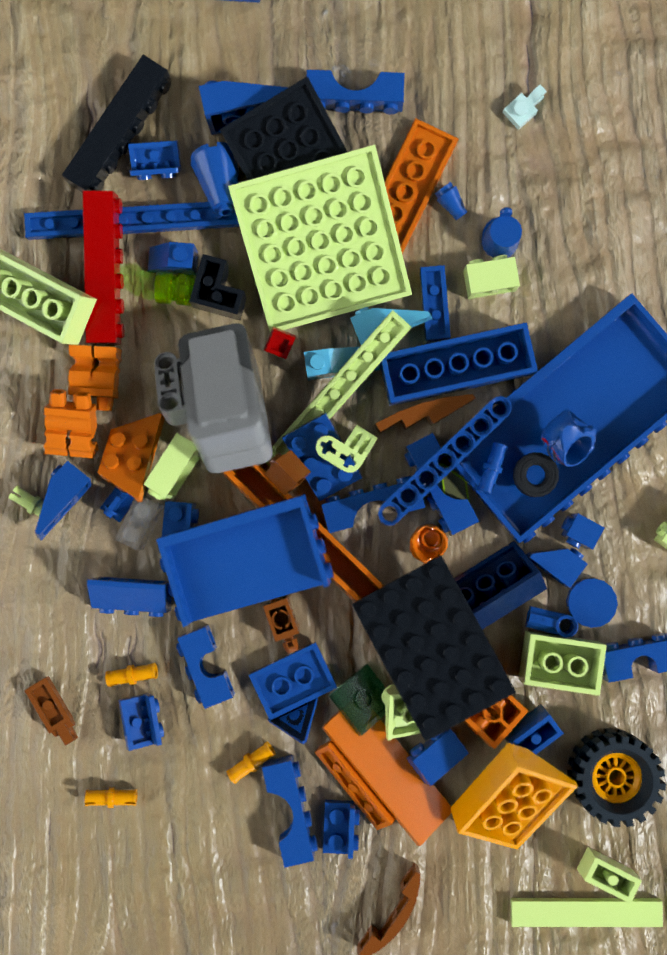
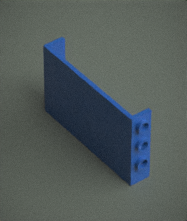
[156,494,334,627]

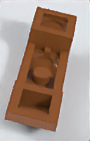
[357,863,420,955]

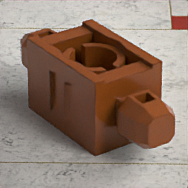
[263,596,300,654]

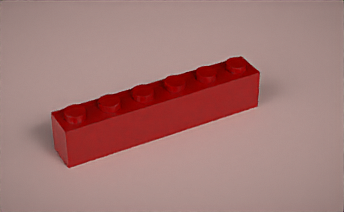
[83,191,125,344]

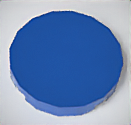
[566,578,618,628]

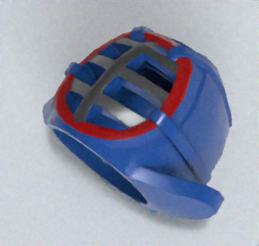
[541,408,596,467]

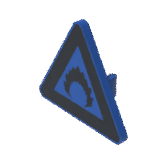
[268,697,318,744]

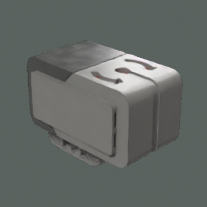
[154,323,273,473]

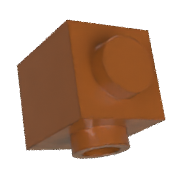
[265,450,311,496]

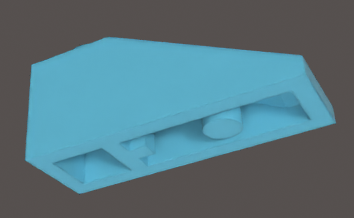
[350,307,432,345]
[304,347,380,381]

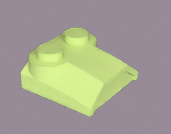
[382,684,421,740]

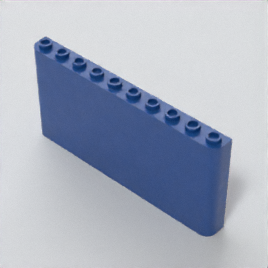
[445,293,667,544]

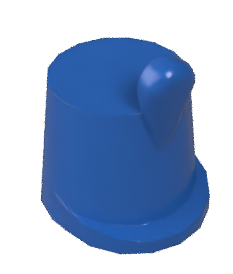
[482,207,522,258]

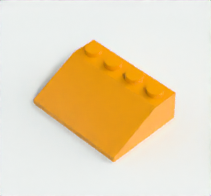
[450,743,578,849]

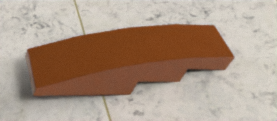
[375,394,476,434]

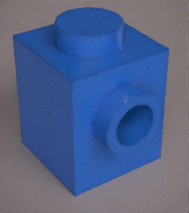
[561,513,605,550]

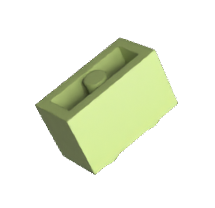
[463,255,520,299]
[577,847,642,904]

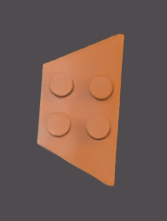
[98,413,165,502]

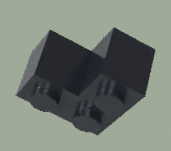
[189,254,247,321]

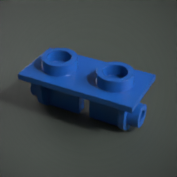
[100,486,147,523]

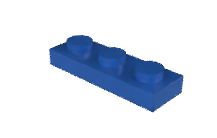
[420,265,451,341]

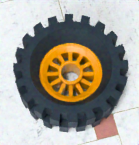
[567,728,666,827]

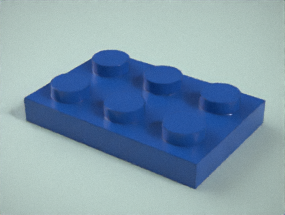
[282,412,362,501]
[248,642,337,720]

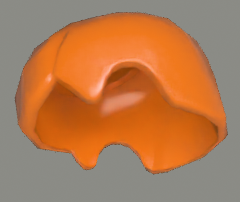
[410,524,448,563]

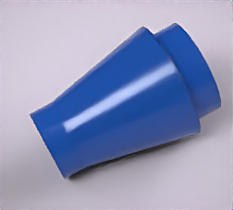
[435,182,468,220]

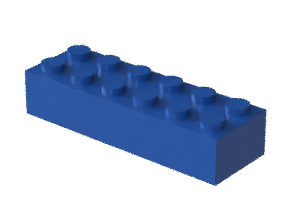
[380,322,538,407]

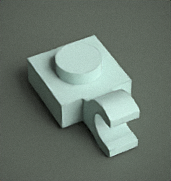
[502,84,547,130]

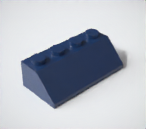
[454,541,547,630]

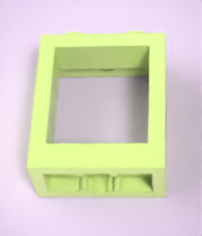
[143,433,201,500]

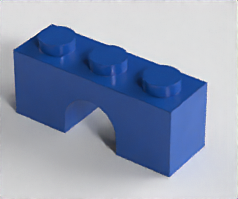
[176,625,235,709]
[602,633,667,683]

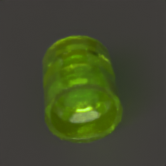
[154,271,194,306]

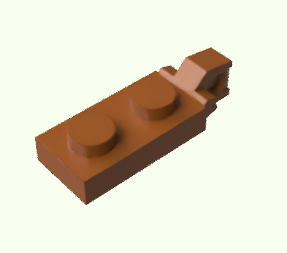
[24,676,78,746]

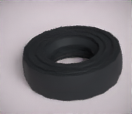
[513,453,559,497]

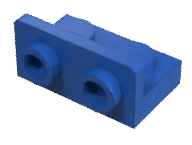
[162,501,199,536]
[323,799,360,859]

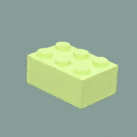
[518,630,607,696]

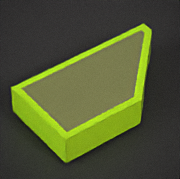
[439,463,470,502]

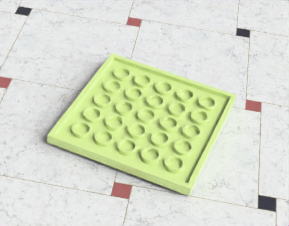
[228,145,412,332]

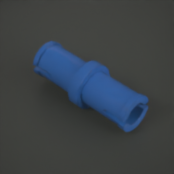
[477,442,508,495]

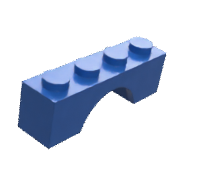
[307,70,405,114]
[404,433,479,536]
[321,476,425,533]
[262,755,318,868]

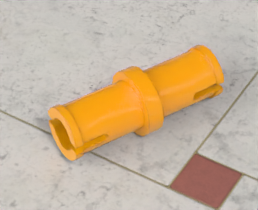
[105,662,158,687]
[226,741,276,784]
[84,787,138,808]

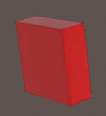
[264,326,296,359]

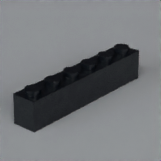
[62,54,171,193]

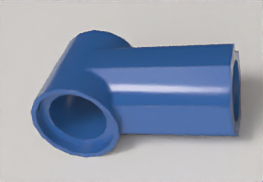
[525,606,578,638]

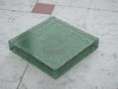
[329,664,386,736]

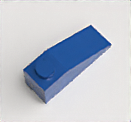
[35,461,92,541]

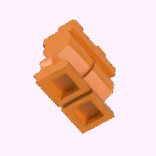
[68,345,122,411]
[44,389,99,458]

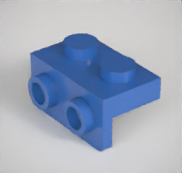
[128,140,182,180]
[118,693,164,751]

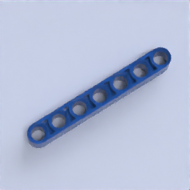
[378,396,512,526]

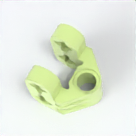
[316,425,378,473]

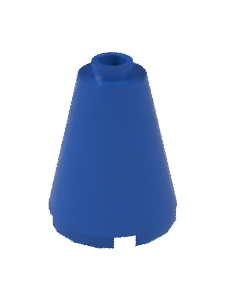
[190,142,239,217]

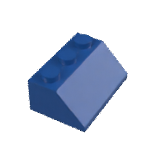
[87,576,172,617]

